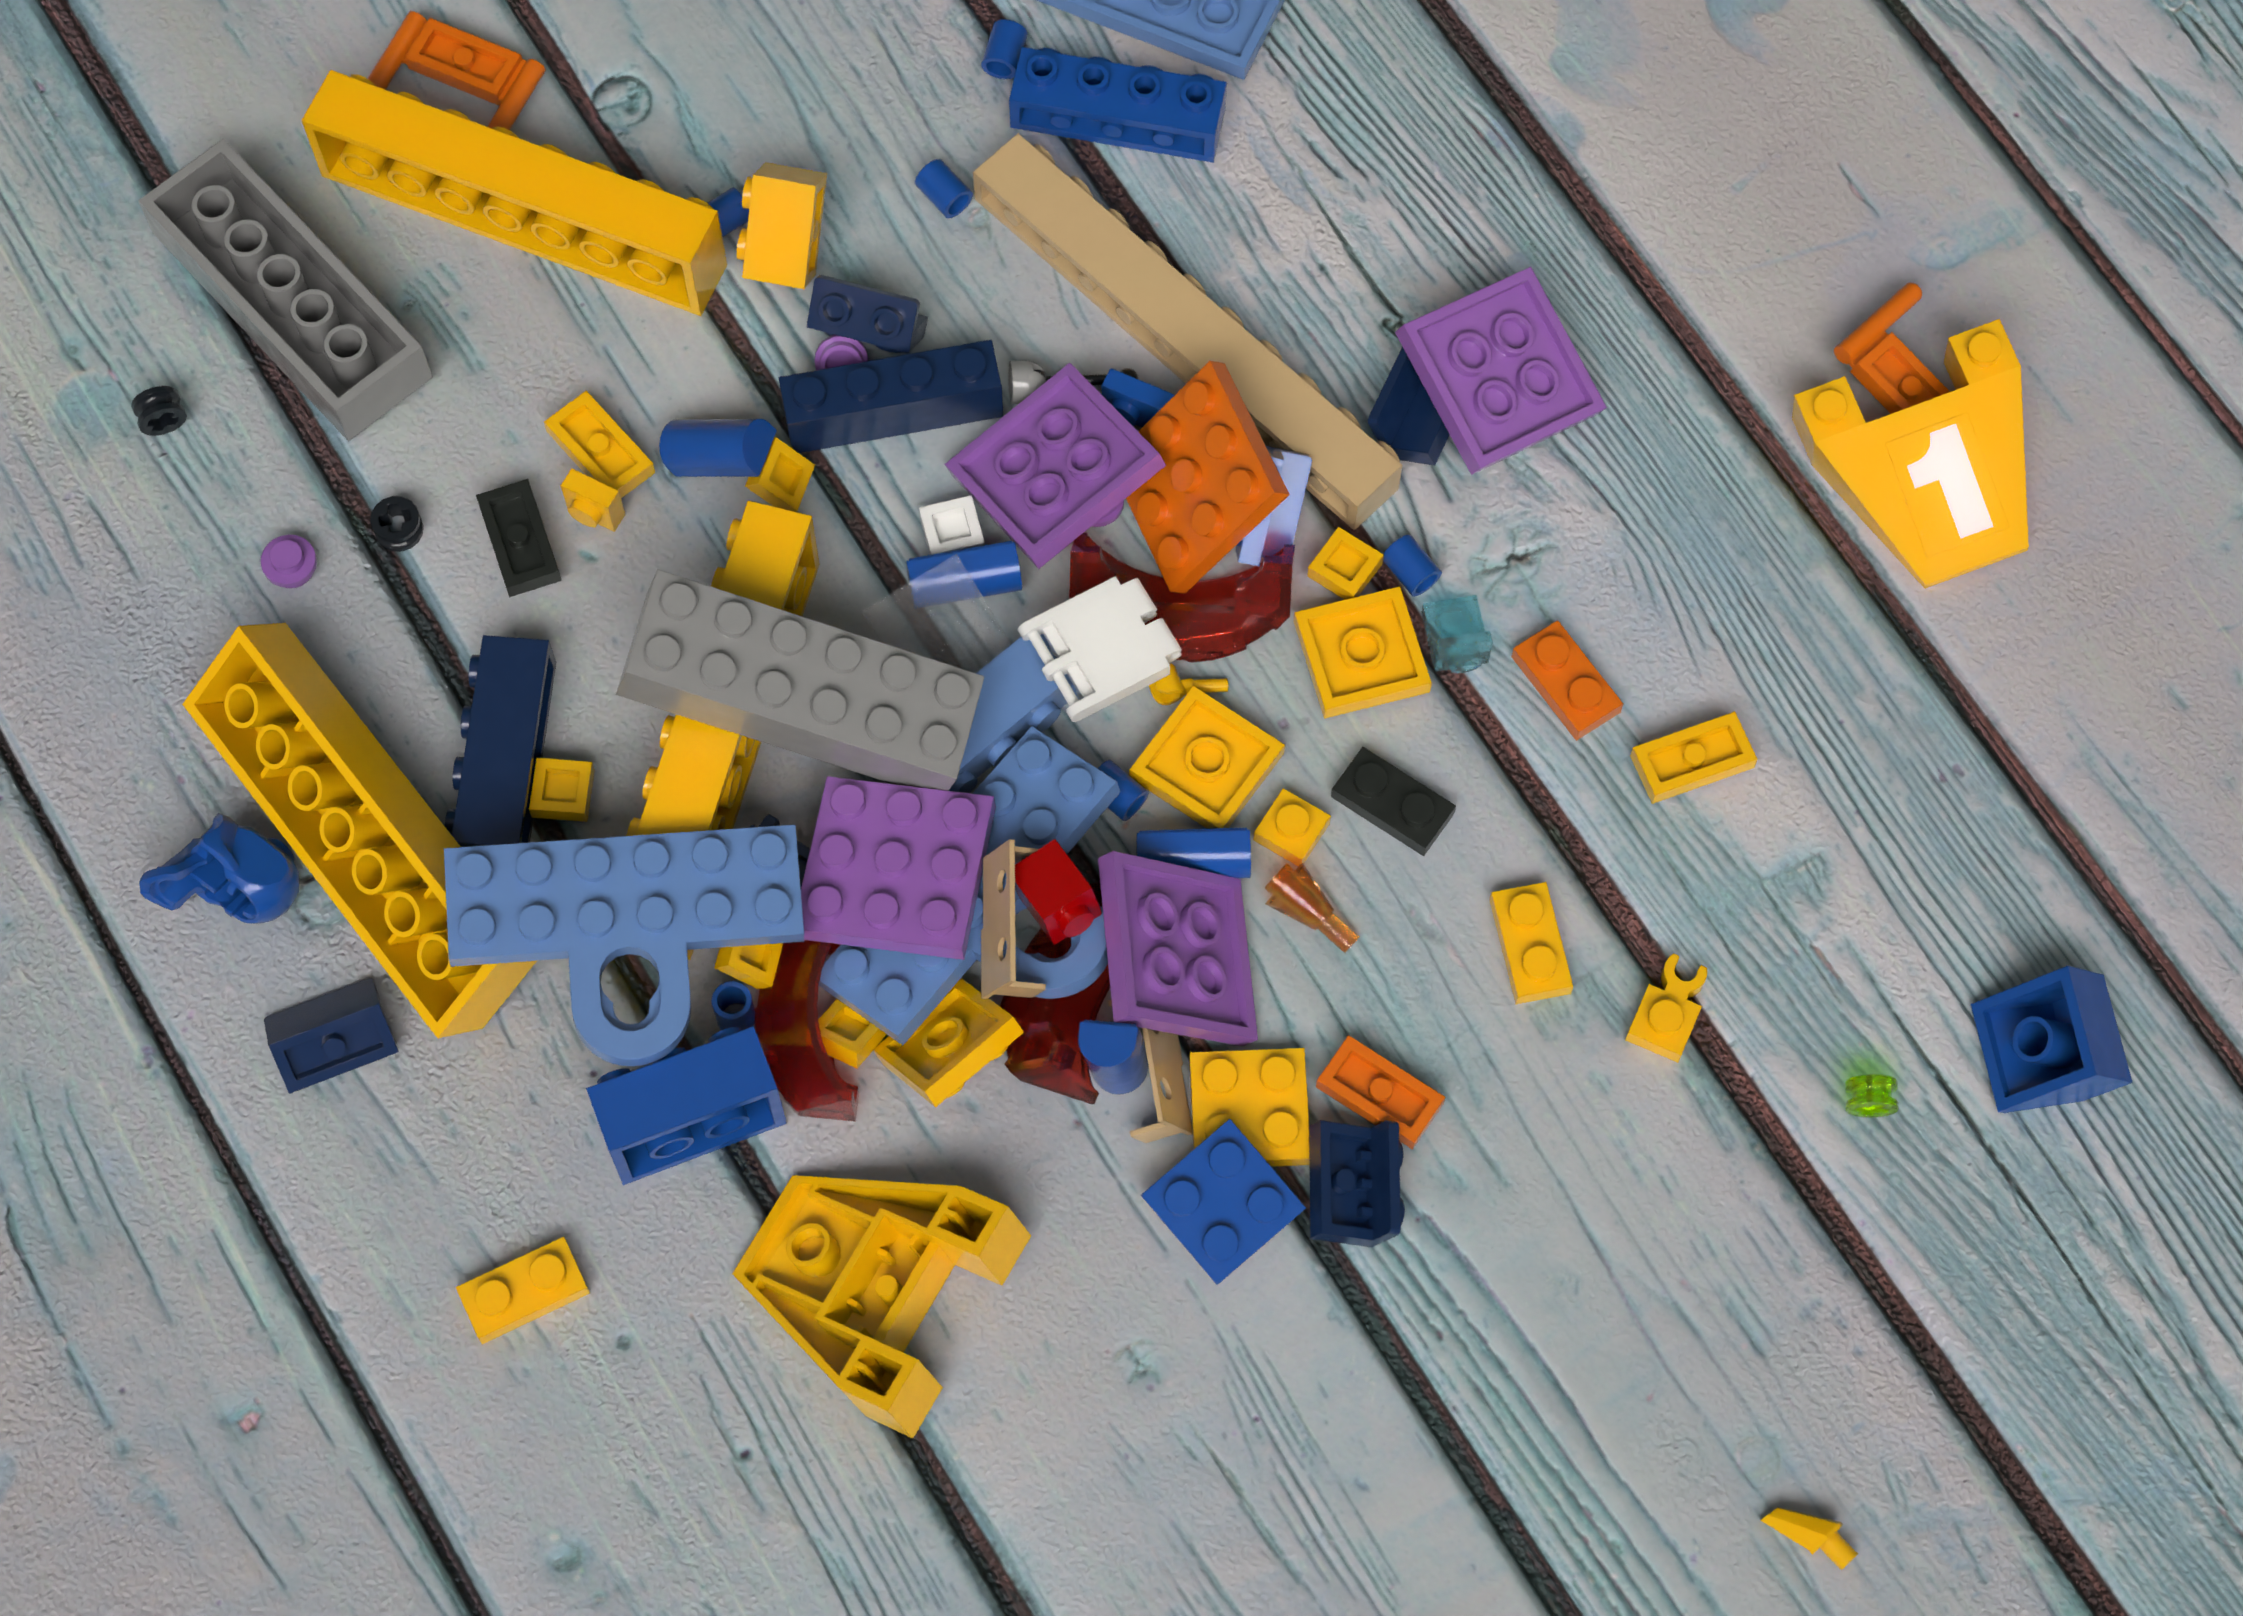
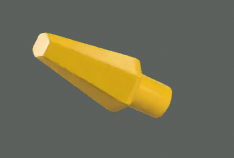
[1760,1507,1858,1570]

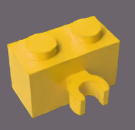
[737,162,827,289]

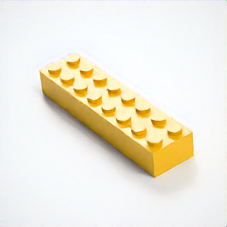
[301,70,727,316]
[626,501,820,960]
[182,623,537,1039]

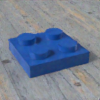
[1141,1119,1306,1285]

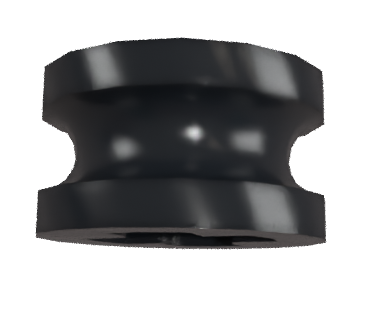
[131,386,187,436]
[370,496,424,552]

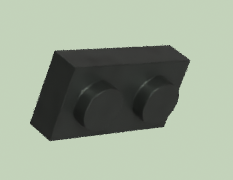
[476,479,562,597]
[1331,747,1456,856]

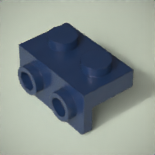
[806,275,928,354]
[1309,1120,1405,1247]

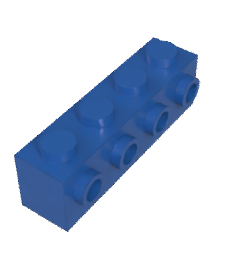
[1009,47,1227,163]

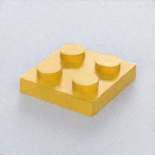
[1293,586,1432,719]
[1129,686,1285,829]
[873,978,1024,1108]
[1189,1048,1309,1167]

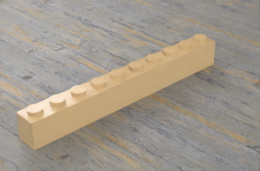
[973,133,1402,530]

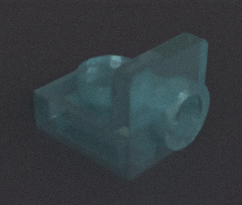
[1421,595,1493,673]

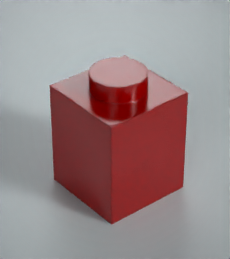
[1015,839,1102,945]

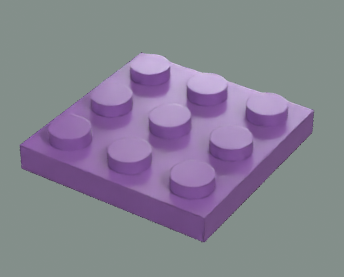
[1395,267,1607,475]
[945,363,1166,569]
[801,776,996,960]
[1098,851,1258,1046]

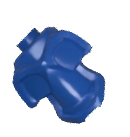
[139,813,300,924]

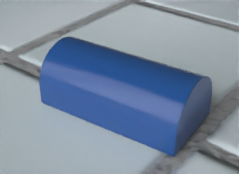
[659,419,777,477]
[906,541,1022,609]
[1136,828,1251,879]
[1078,1020,1149,1095]

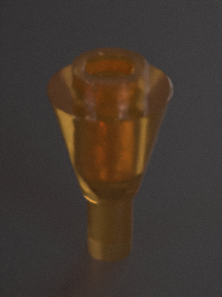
[1264,863,1360,953]

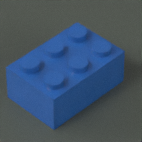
[586,1026,787,1185]

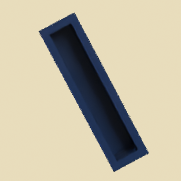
[778,339,1004,453]
[445,635,556,847]

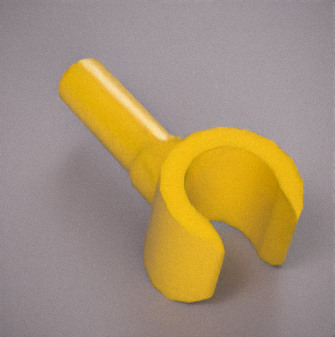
[1149,664,1229,705]

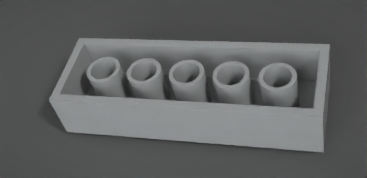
[138,139,433,442]
[616,569,985,791]

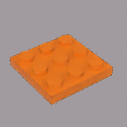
[1126,361,1290,594]

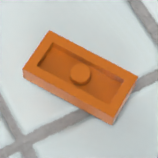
[1511,620,1623,741]
[1316,1035,1446,1150]

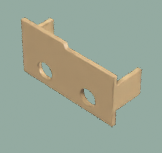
[981,839,1046,999]
[1108,1000,1193,1143]

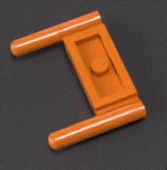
[367,11,546,130]
[1834,282,1950,414]

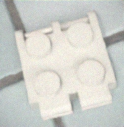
[1018,576,1182,722]

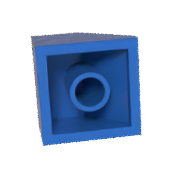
[1971,966,2133,1113]

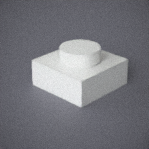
[919,495,985,555]

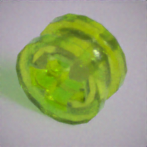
[1845,1074,1899,1118]

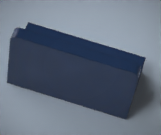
[1368,347,1450,466]
[264,978,399,1094]

